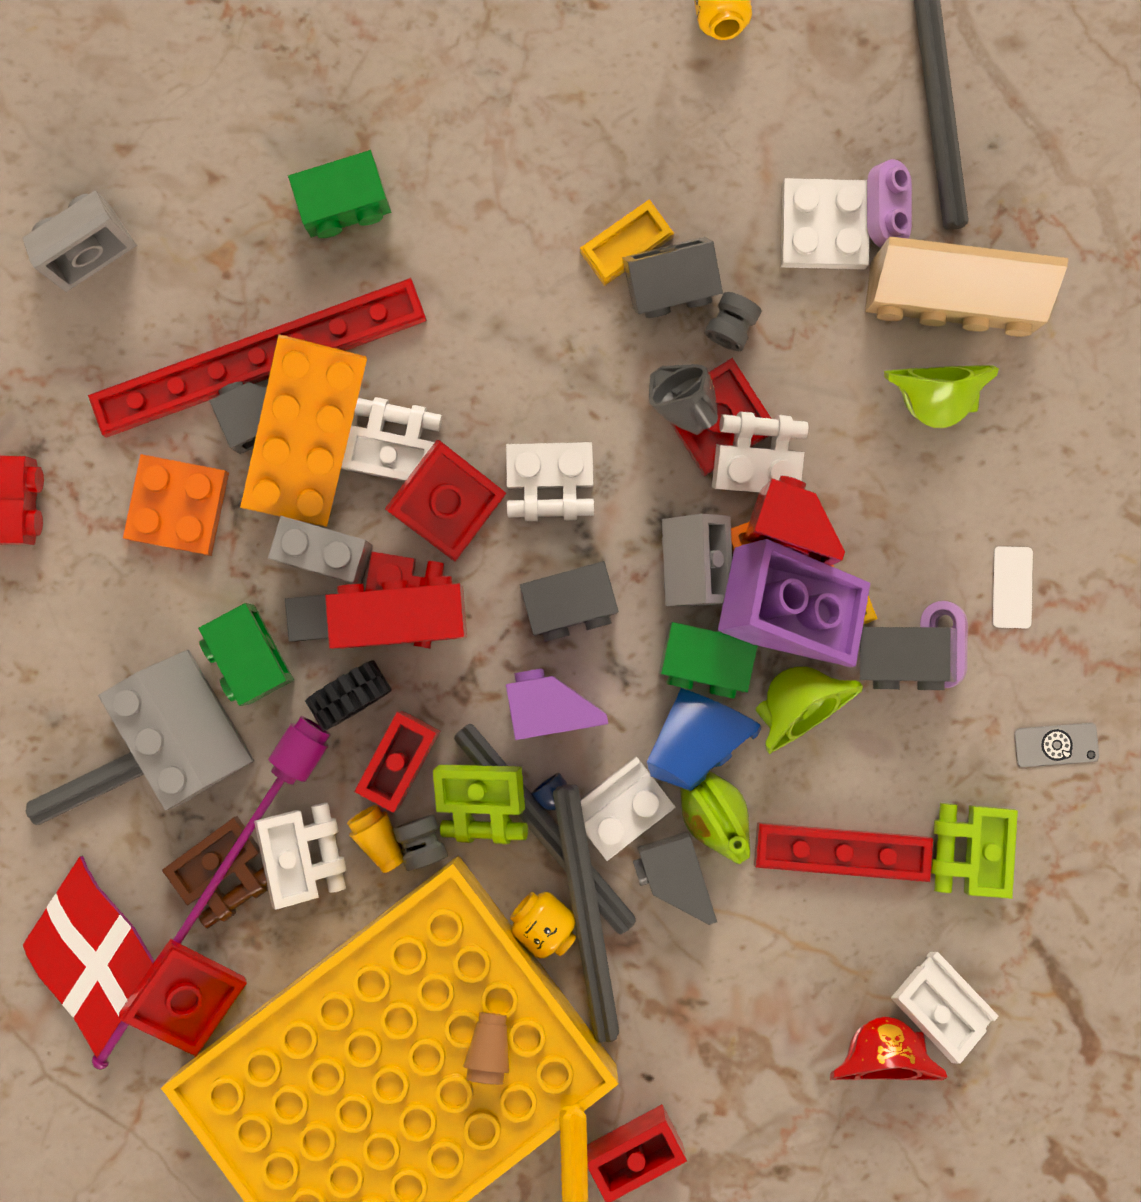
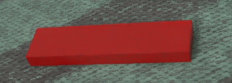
[754,822,933,882]

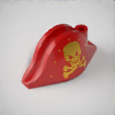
[830,1017,947,1081]

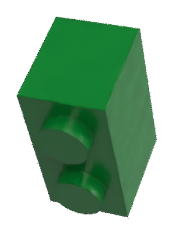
[288,150,392,238]
[198,603,295,706]
[658,622,758,699]

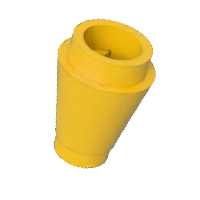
[347,805,403,873]

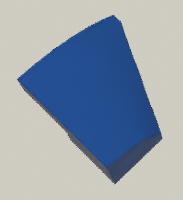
[647,688,761,791]

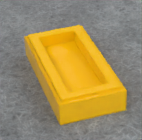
[580,199,674,286]

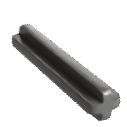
[25,752,144,825]

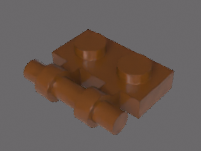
[162,816,268,929]

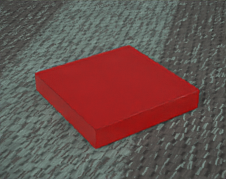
[670,357,772,477]
[385,440,507,562]
[119,939,247,1057]

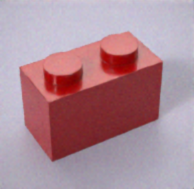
[354,711,441,813]
[587,1104,687,1202]

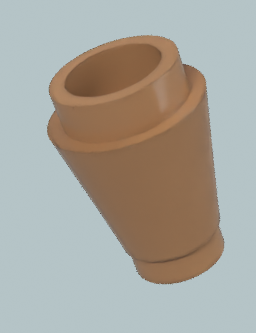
[463,1012,509,1085]

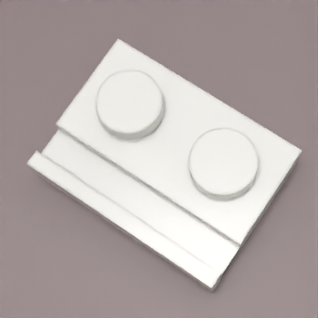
[580,756,676,861]
[891,952,998,1064]

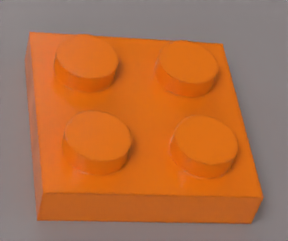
[123,454,229,556]

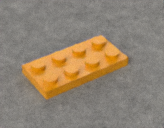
[240,334,367,527]

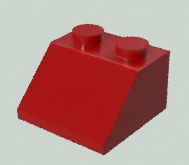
[743,476,845,566]

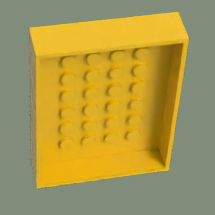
[161,855,619,1202]

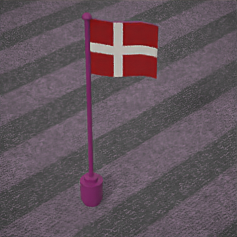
[23,716,331,1070]

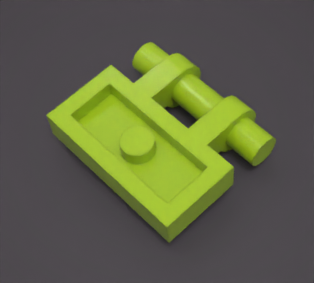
[433,765,528,844]
[931,803,1018,899]

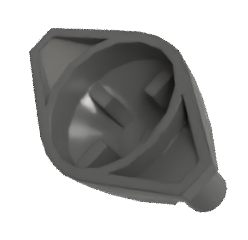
[649,364,718,435]

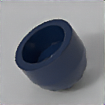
[531,772,567,811]

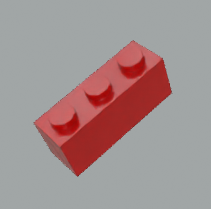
[325,576,467,649]

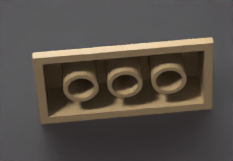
[865,236,1068,337]

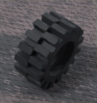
[305,660,392,731]

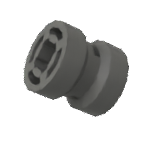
[704,292,762,352]
[392,814,448,871]

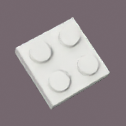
[781,178,869,269]

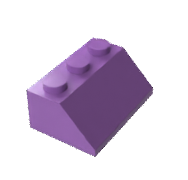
[506,669,608,740]

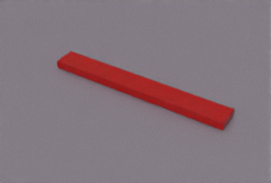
[88,278,427,438]

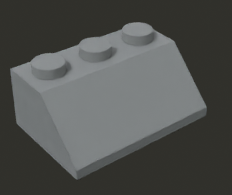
[98,650,254,811]

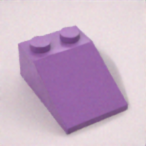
[718,539,870,667]

